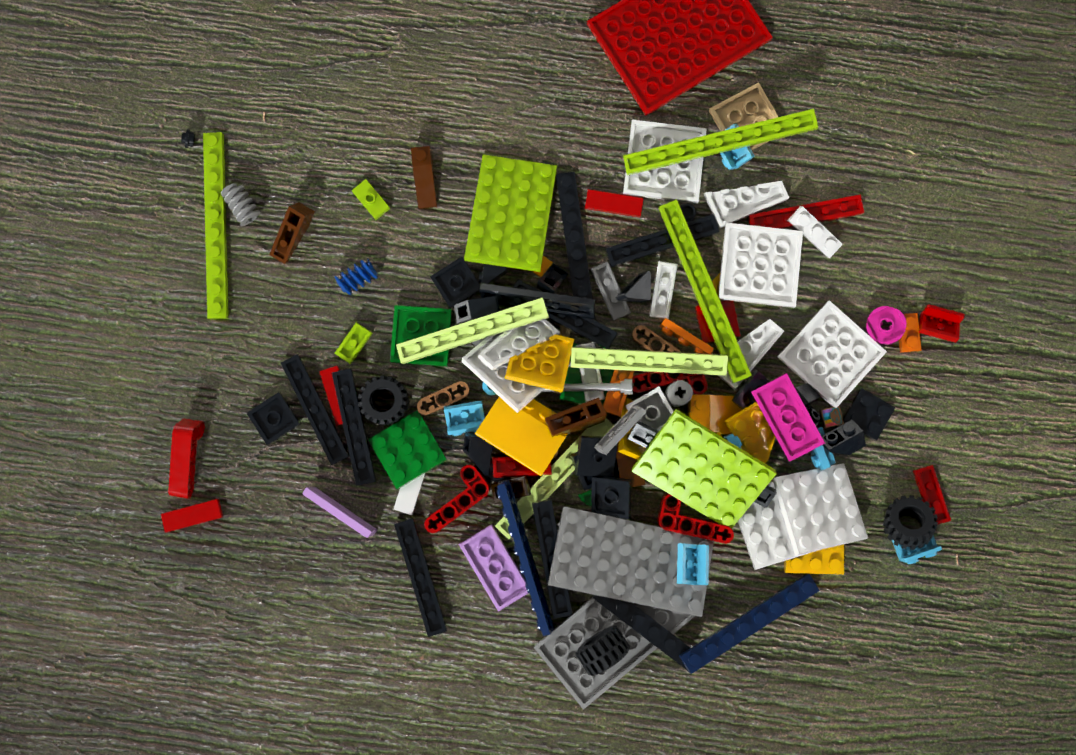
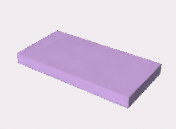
[303,487,377,538]
[459,524,528,612]

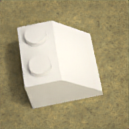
[625,387,674,431]

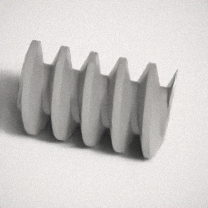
[221,183,260,226]
[664,380,693,407]

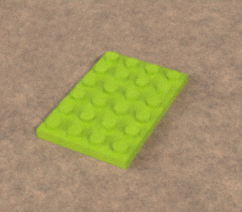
[464,155,557,272]
[632,409,777,529]

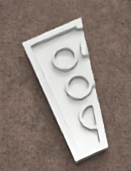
[704,181,789,228]
[478,319,560,370]
[718,319,784,390]

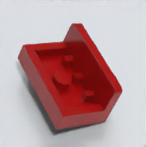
[919,304,965,343]

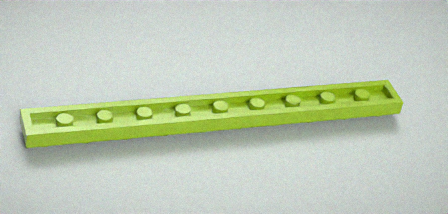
[623,109,818,176]
[203,132,229,319]
[658,199,752,383]

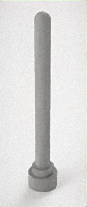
[542,379,633,395]

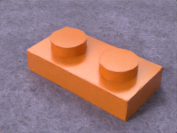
[899,313,922,353]

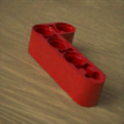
[632,371,707,395]
[168,418,205,499]
[424,465,490,533]
[657,493,734,544]

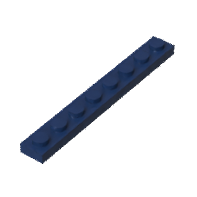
[497,480,555,636]
[679,574,820,674]

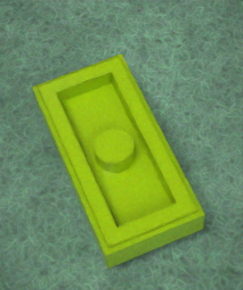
[351,179,390,220]
[335,322,373,364]

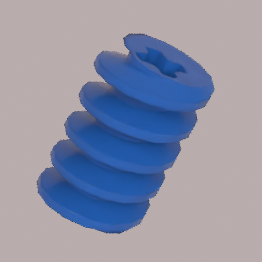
[334,258,378,295]

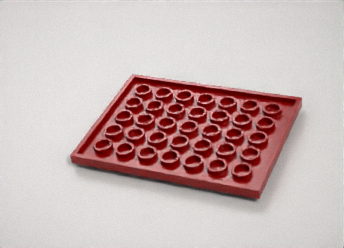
[587,0,773,116]

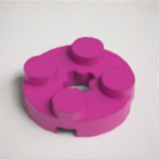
[866,306,907,345]

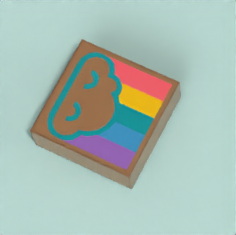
[819,406,844,429]

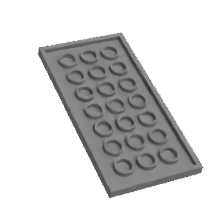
[548,506,714,617]
[534,598,704,710]

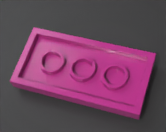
[751,373,825,462]

